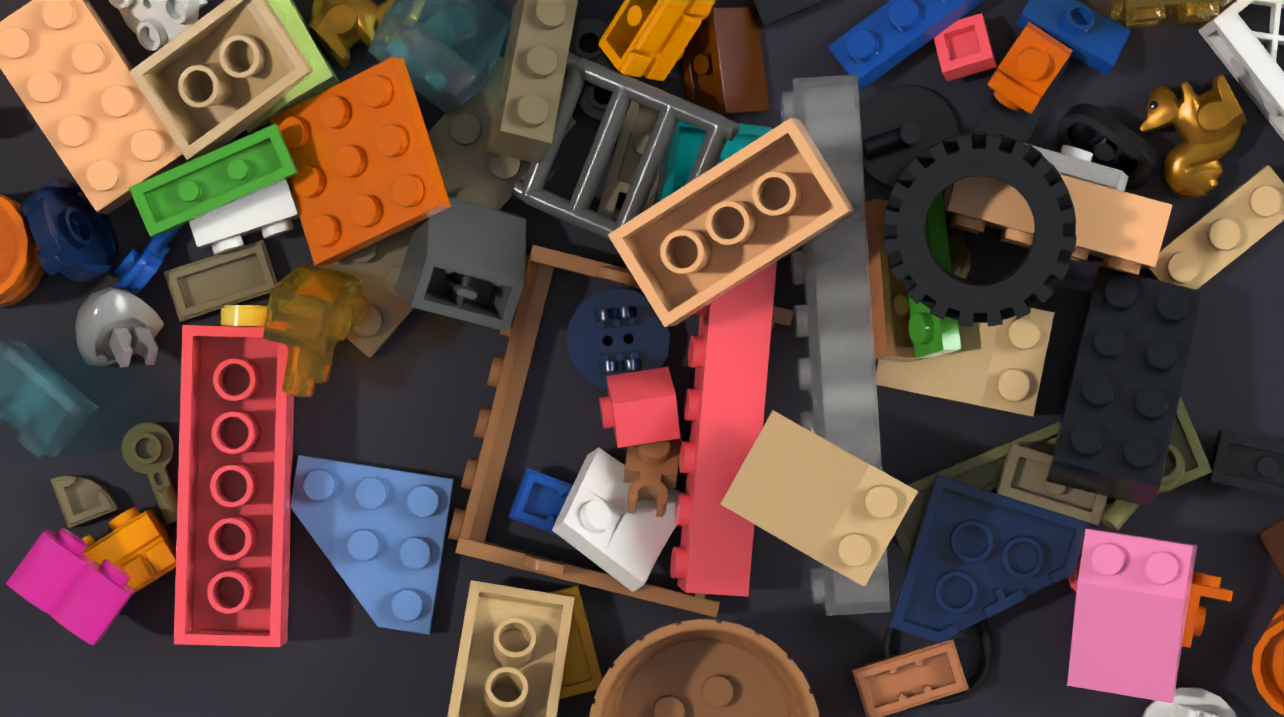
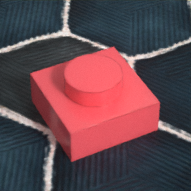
[934,13,997,82]

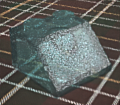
[368,0,512,115]
[0,341,101,458]

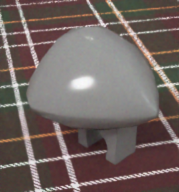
[75,287,164,368]

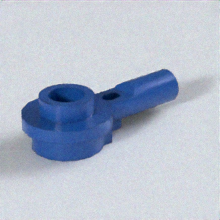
[113,224,184,295]

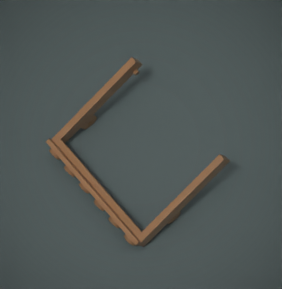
[448,245,794,618]

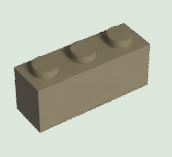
[486,0,578,164]

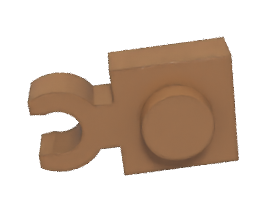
[623,434,682,517]

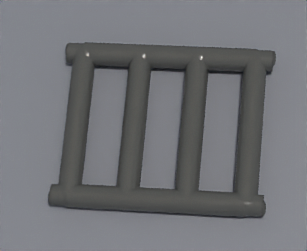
[511,52,740,241]

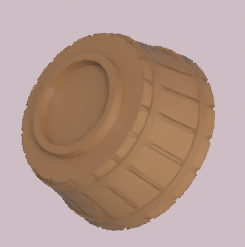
[589,619,819,717]

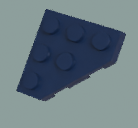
[888,475,1090,643]

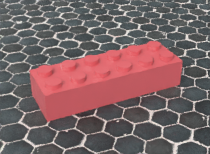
[174,325,296,647]

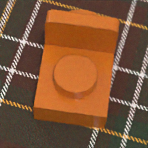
[987,22,1073,113]
[1182,572,1233,648]

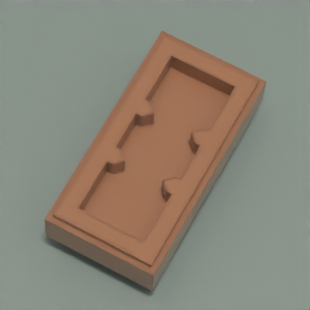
[851,637,969,717]

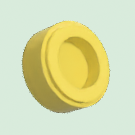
[221,305,274,327]

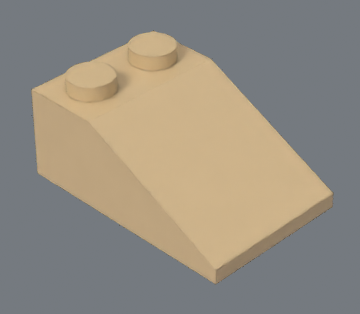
[129,0,313,160]
[873,308,1055,417]
[720,410,918,587]
[447,580,575,717]

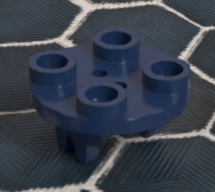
[566,288,670,390]

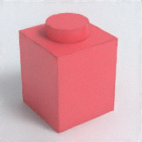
[599,367,680,448]

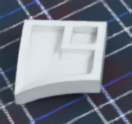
[552,447,685,592]

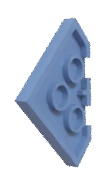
[290,455,455,635]

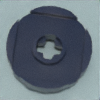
[21,178,116,282]

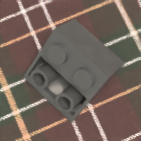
[394,196,526,332]

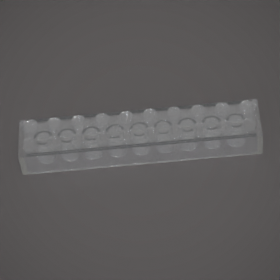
[780,74,891,616]

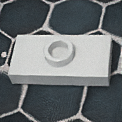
[1024,143,1129,191]

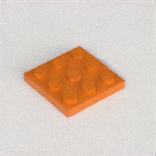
[269,57,451,266]

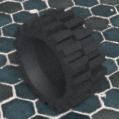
[883,131,1077,327]

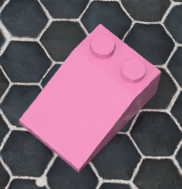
[1067,529,1197,703]

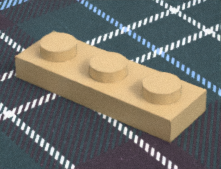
[1146,165,1284,290]

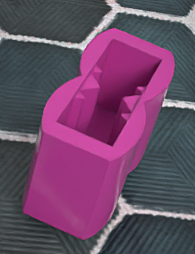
[6,528,136,646]

